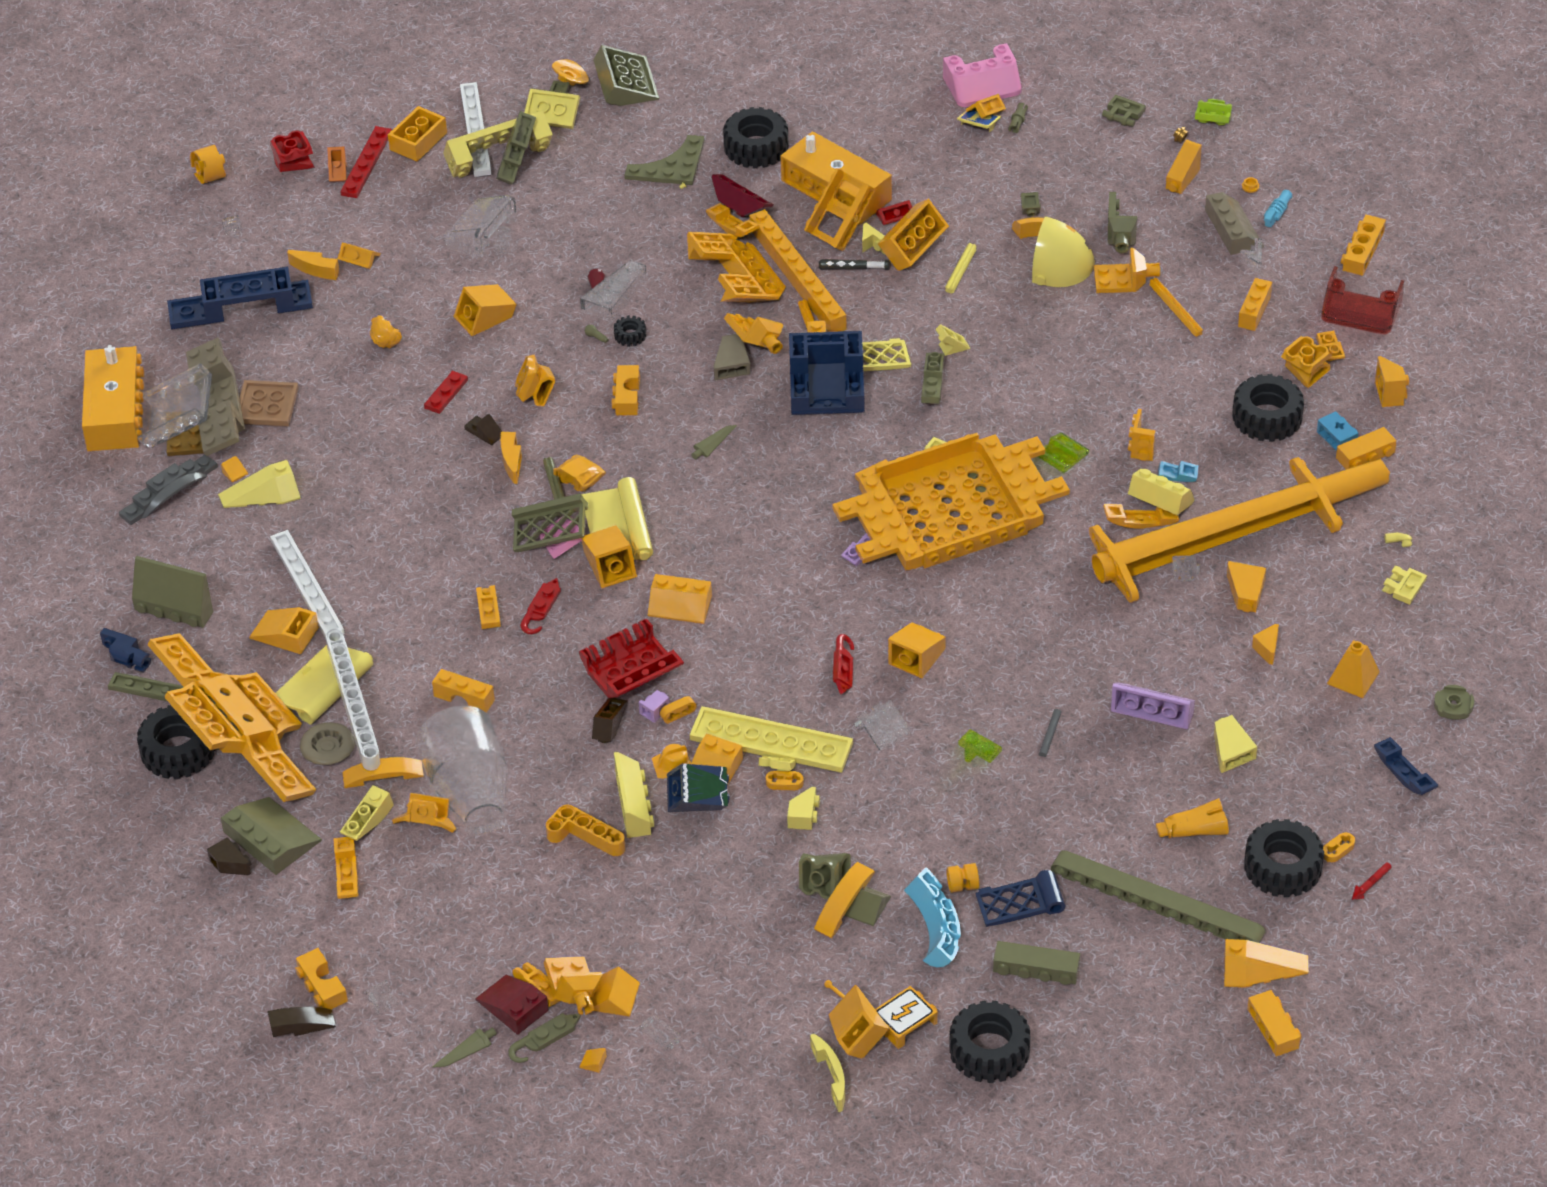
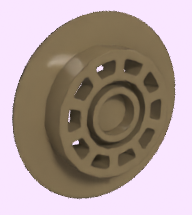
[300,722,355,765]

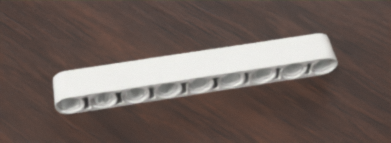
[326,629,380,771]

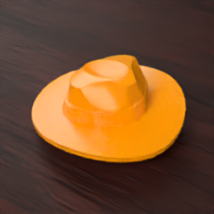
[552,59,589,86]

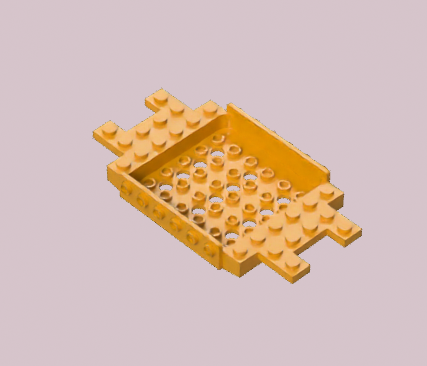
[832,433,1070,571]

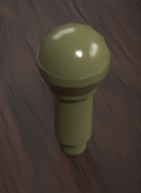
[584,324,609,343]

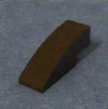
[267,1007,336,1037]

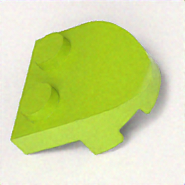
[1195,99,1232,125]

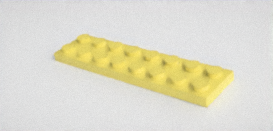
[690,706,853,773]

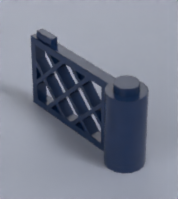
[975,870,1066,927]

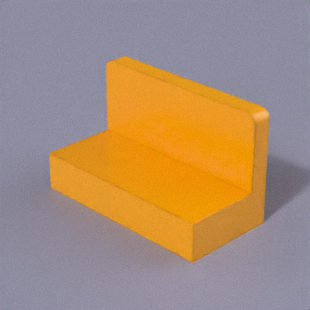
[965,94,1006,119]
[337,242,381,269]

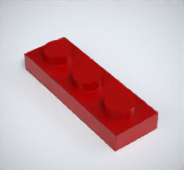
[424,370,468,414]

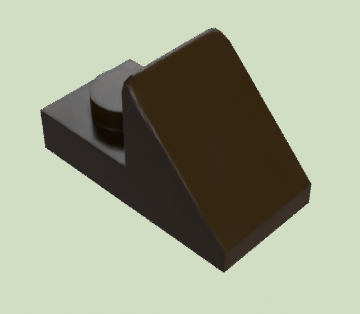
[464,414,502,445]

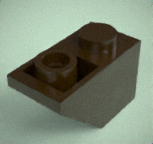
[207,837,252,876]

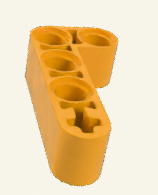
[545,804,625,856]

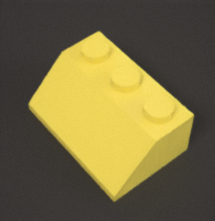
[1128,469,1195,515]

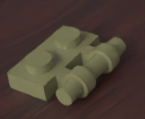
[1102,95,1146,127]

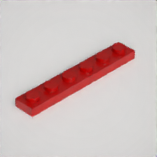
[340,126,392,198]

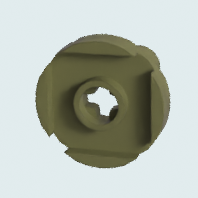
[1434,685,1474,720]

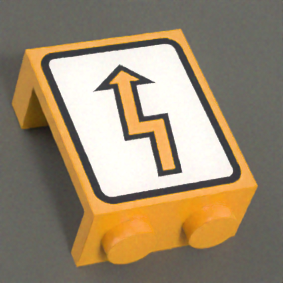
[875,986,938,1050]

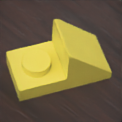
[862,223,885,254]
[936,324,970,356]

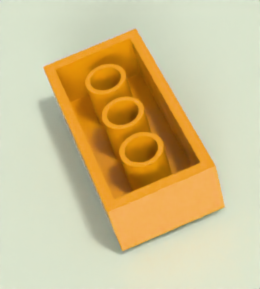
[878,198,949,271]

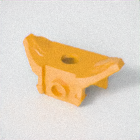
[392,793,457,833]

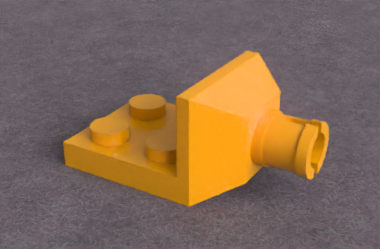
[1094,248,1160,293]
[724,313,783,354]
[543,957,602,1015]

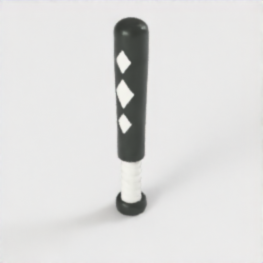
[819,259,889,270]

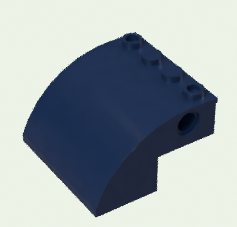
[789,331,865,415]

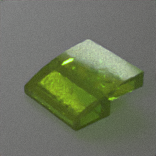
[1038,432,1089,473]

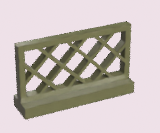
[512,493,588,552]

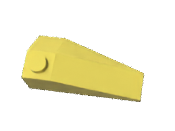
[218,460,301,508]

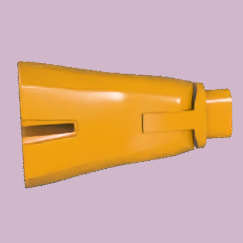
[1156,798,1229,838]

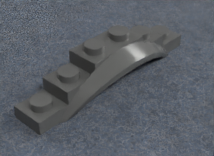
[119,455,218,525]

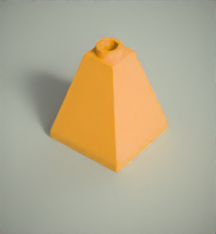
[1327,640,1380,698]

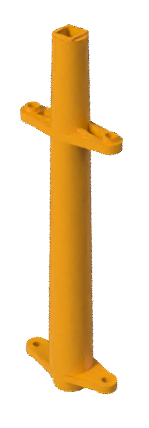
[1089,457,1390,603]

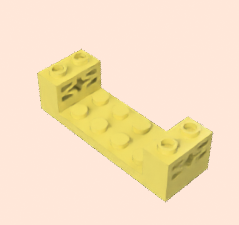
[443,110,553,178]

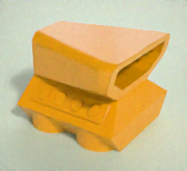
[1281,336,1332,388]
[515,354,555,406]

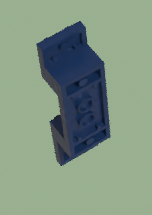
[167,266,313,329]

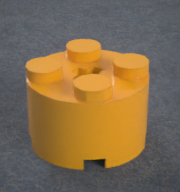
[190,145,226,184]

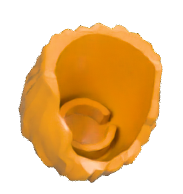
[370,315,402,348]

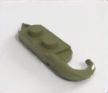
[508,1013,580,1063]

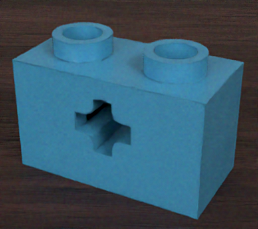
[1317,411,1358,451]

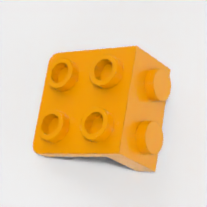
[1128,408,1155,461]

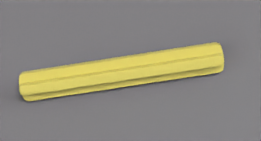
[945,243,976,293]

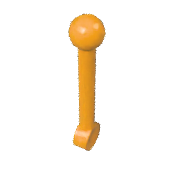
[824,980,845,999]

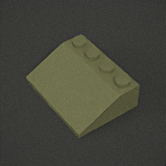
[593,45,659,106]
[132,556,213,628]
[221,797,322,875]

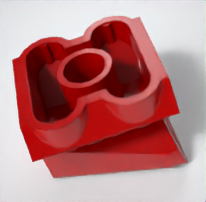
[270,130,315,172]

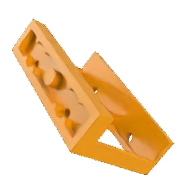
[804,168,877,251]

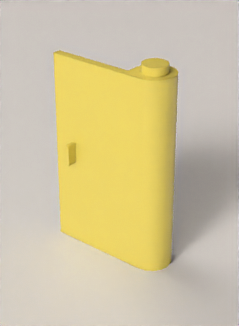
[581,477,653,560]
[275,645,373,725]

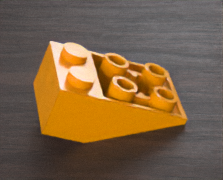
[249,607,319,654]
[828,985,889,1059]

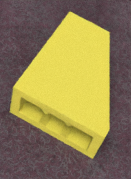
[1214,715,1257,773]

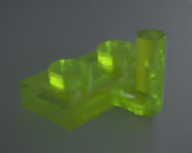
[958,729,1002,763]

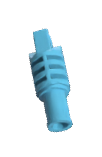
[1264,190,1292,227]

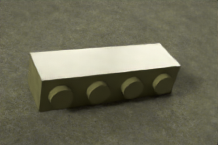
[993,941,1080,985]

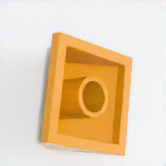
[592,966,640,1017]

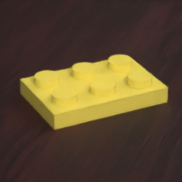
[524,89,580,129]

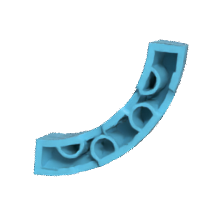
[904,868,961,967]

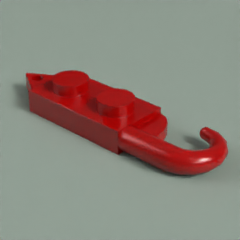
[520,578,561,635]
[833,634,854,695]

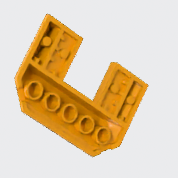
[687,232,786,303]

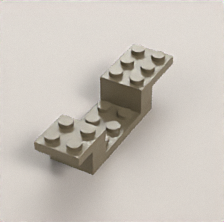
[186,338,245,456]

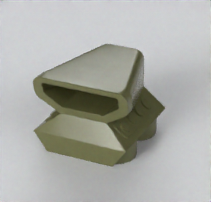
[799,853,851,899]

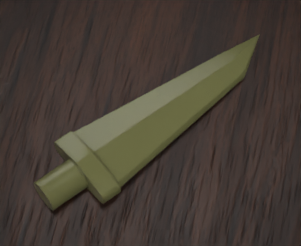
[691,425,737,460]
[432,1027,496,1067]

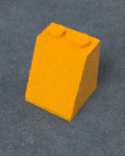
[453,284,516,336]
[581,525,637,589]
[888,622,946,679]

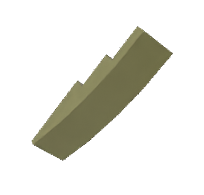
[496,111,536,185]

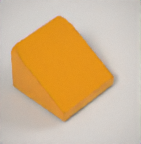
[221,456,248,483]
[579,1048,607,1073]

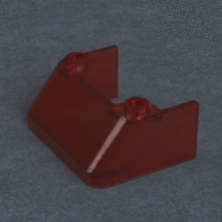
[1321,266,1405,334]

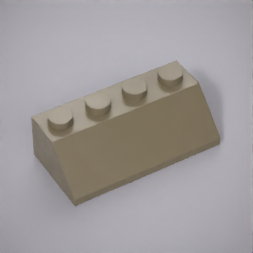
[1205,192,1264,255]

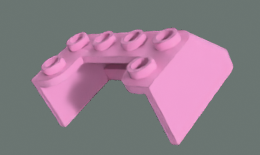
[943,43,1021,107]

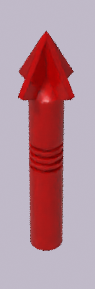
[1352,862,1392,900]

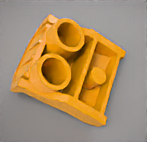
[553,454,606,492]

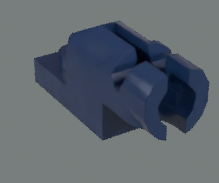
[100,628,151,673]

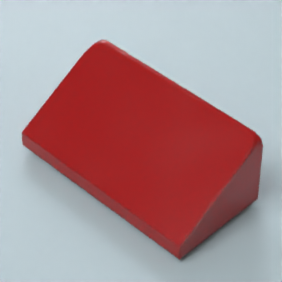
[876,200,912,225]

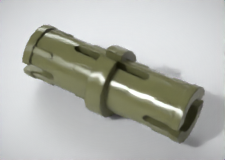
[1008,102,1028,133]

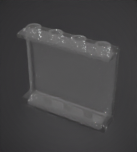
[137,363,212,448]

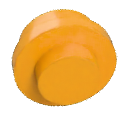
[1242,177,1259,193]

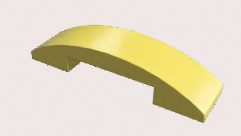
[810,1034,845,1112]

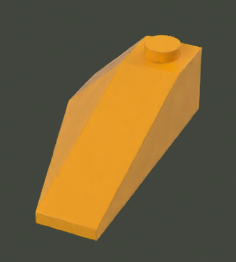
[1224,939,1309,988]

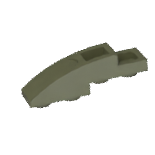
[921,352,944,404]

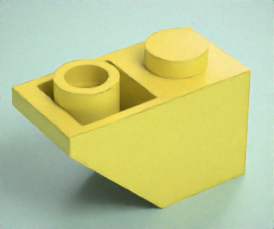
[787,787,820,830]

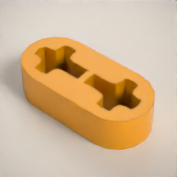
[659,696,697,724]
[765,771,804,791]
[1323,832,1355,863]

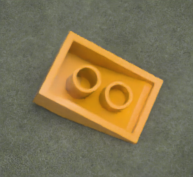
[691,733,743,784]

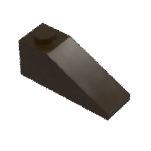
[592,698,628,743]

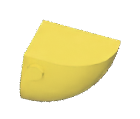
[1032,217,1095,287]

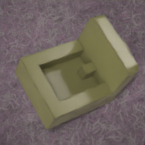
[1020,192,1041,217]

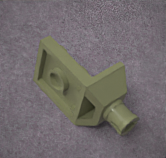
[1107,192,1137,253]

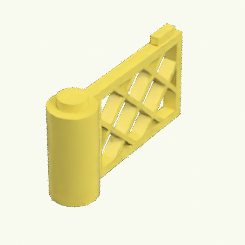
[862,338,911,371]

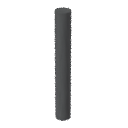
[1039,709,1061,757]

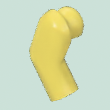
[1384,532,1412,547]

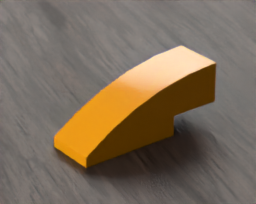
[287,250,339,280]
[500,432,522,484]

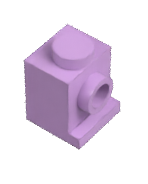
[639,690,669,723]

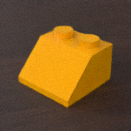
[1375,356,1409,407]

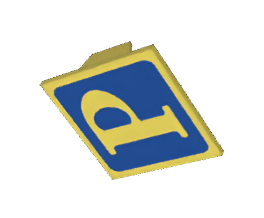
[957,109,1001,132]

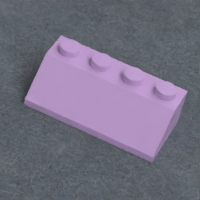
[1111,682,1195,729]

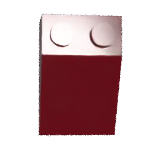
[475,974,549,1035]

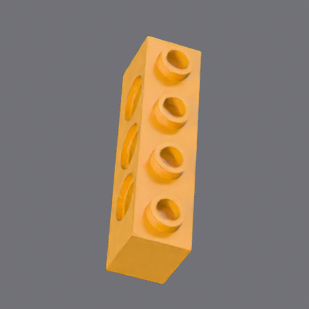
[1341,214,1386,276]

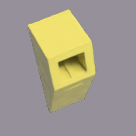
[340,785,394,841]

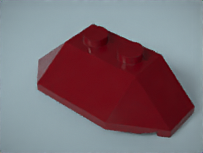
[711,174,774,217]

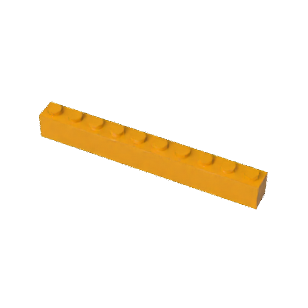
[749,209,847,332]

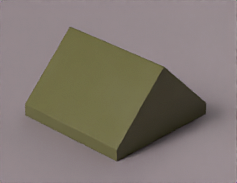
[844,887,891,927]

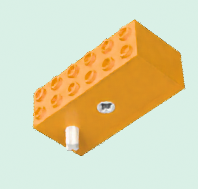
[781,131,892,225]
[82,345,144,452]

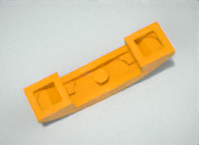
[706,203,759,237]
[1103,504,1179,529]
[342,757,424,788]
[333,837,358,899]
[814,862,875,939]

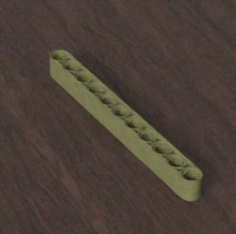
[1051,850,1265,943]

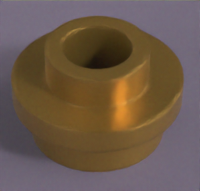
[1173,127,1189,143]

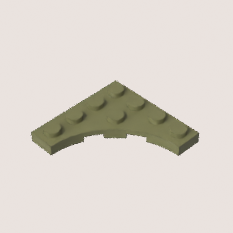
[624,135,704,185]

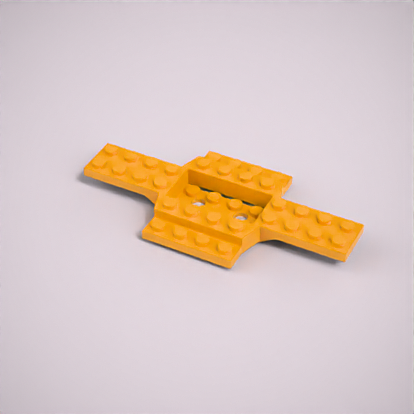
[147,633,316,802]

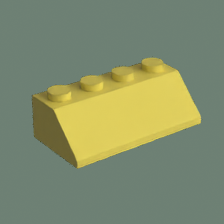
[614,752,654,838]

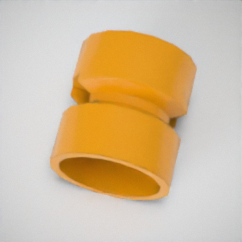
[946,863,979,893]

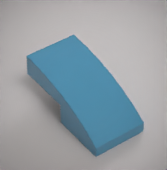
[1158,461,1199,482]

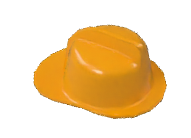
[651,744,691,779]

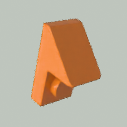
[327,146,347,182]

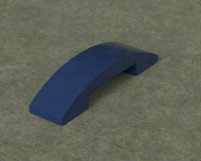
[1374,737,1438,795]

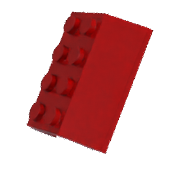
[579,618,684,698]

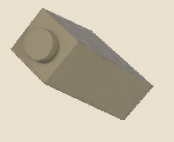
[713,334,750,381]

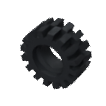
[614,315,646,347]

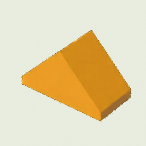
[1252,624,1279,665]

